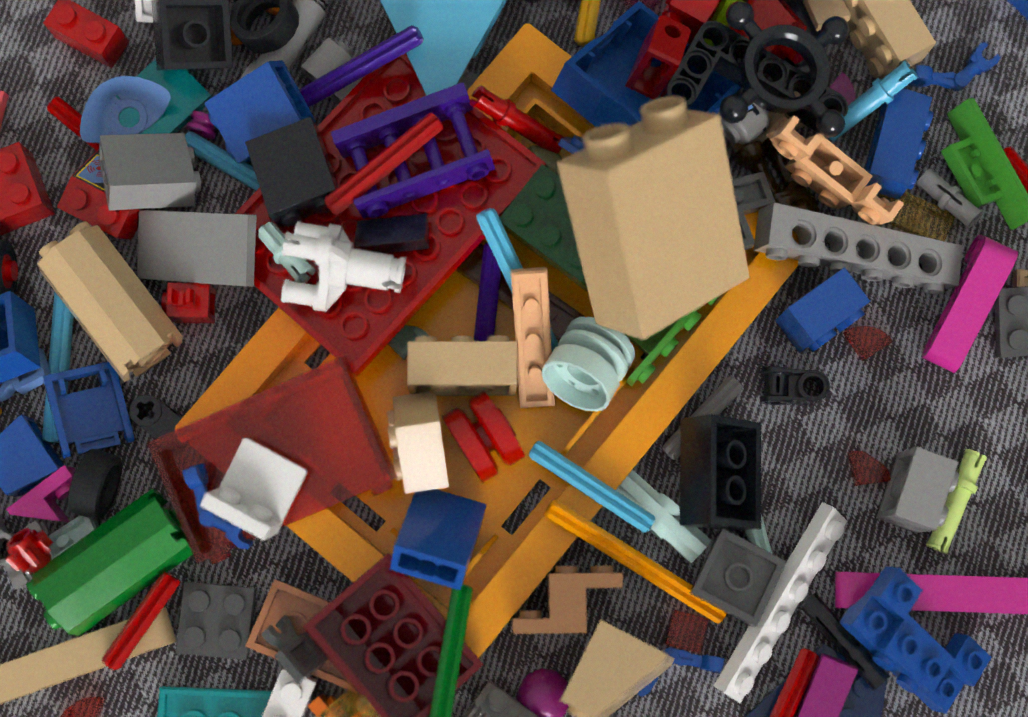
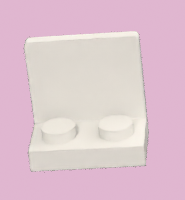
[200,438,308,541]

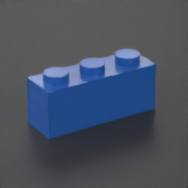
[864,88,934,200]

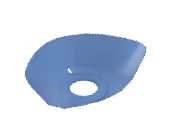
[80,76,171,143]

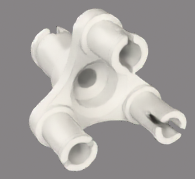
[281,221,406,312]

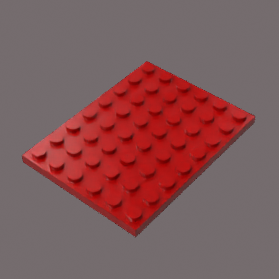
[235,53,548,377]

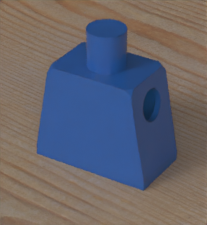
[0,415,64,497]

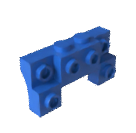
[839,566,992,714]

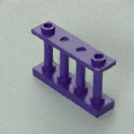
[331,82,495,219]

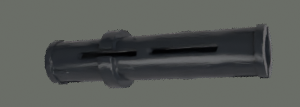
[799,592,891,691]

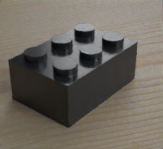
[680,414,761,531]

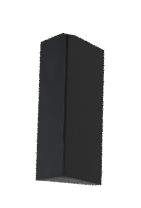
[354,213,430,253]

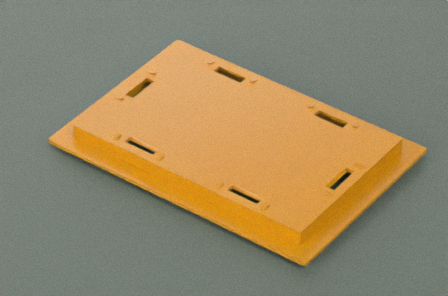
[175,23,799,658]

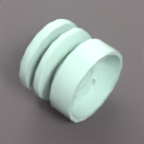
[541,317,635,412]

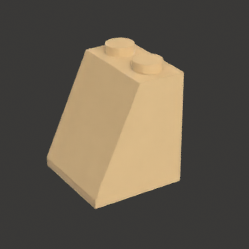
[561,620,675,717]

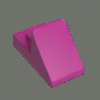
[6,465,76,523]

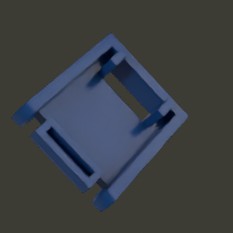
[43,362,135,459]

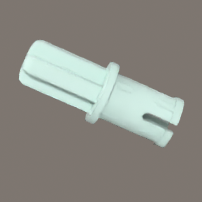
[258,222,315,283]

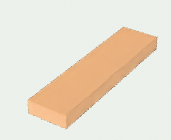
[511,267,555,408]

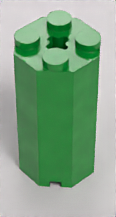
[26,488,198,636]

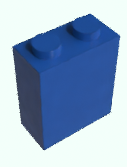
[204,61,316,164]
[390,489,487,590]

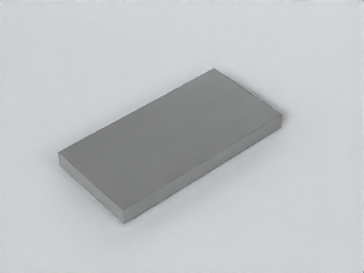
[137,210,256,287]

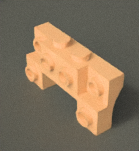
[766,115,904,226]

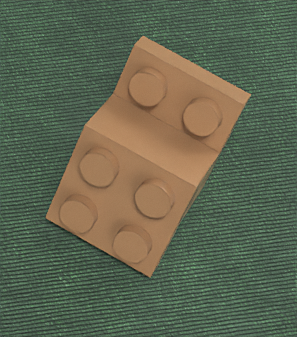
[512,566,623,634]

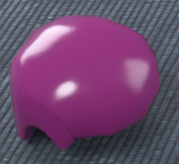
[516,668,569,717]

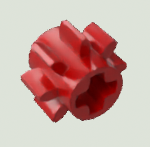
[5,528,53,573]

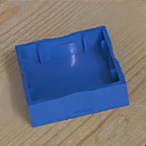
[551,1,742,128]

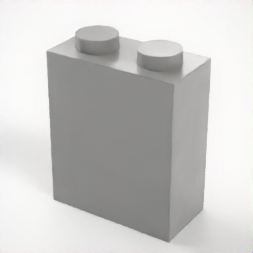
[99,133,201,210]

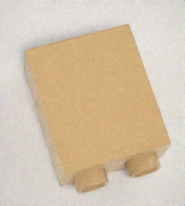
[557,96,750,340]

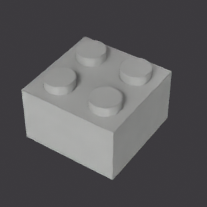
[876,447,959,533]

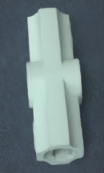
[616,470,712,563]

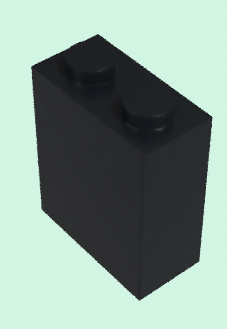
[245,116,339,228]

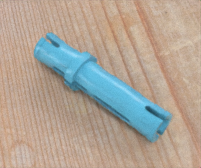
[829,60,919,142]

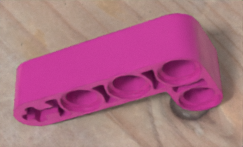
[922,235,1019,373]

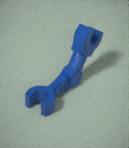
[908,42,1001,91]
[183,463,253,549]
[637,647,724,697]

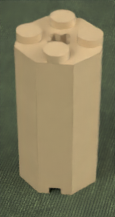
[37,221,182,382]

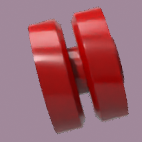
[441,390,525,483]

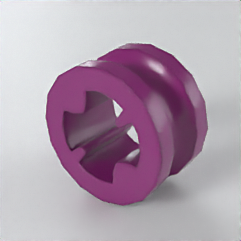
[186,111,216,139]

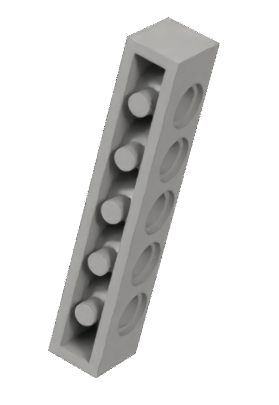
[754,202,963,295]

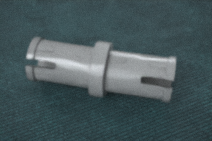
[916,168,983,228]

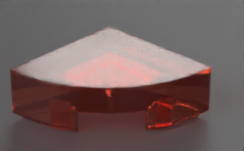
[843,326,893,361]
[848,451,891,486]
[60,696,106,717]

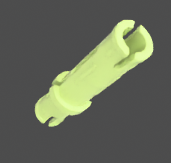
[926,449,987,554]

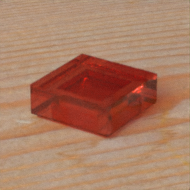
[665,609,709,654]

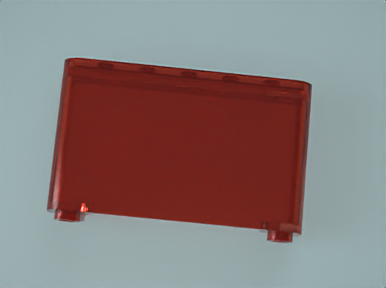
[147,356,398,565]

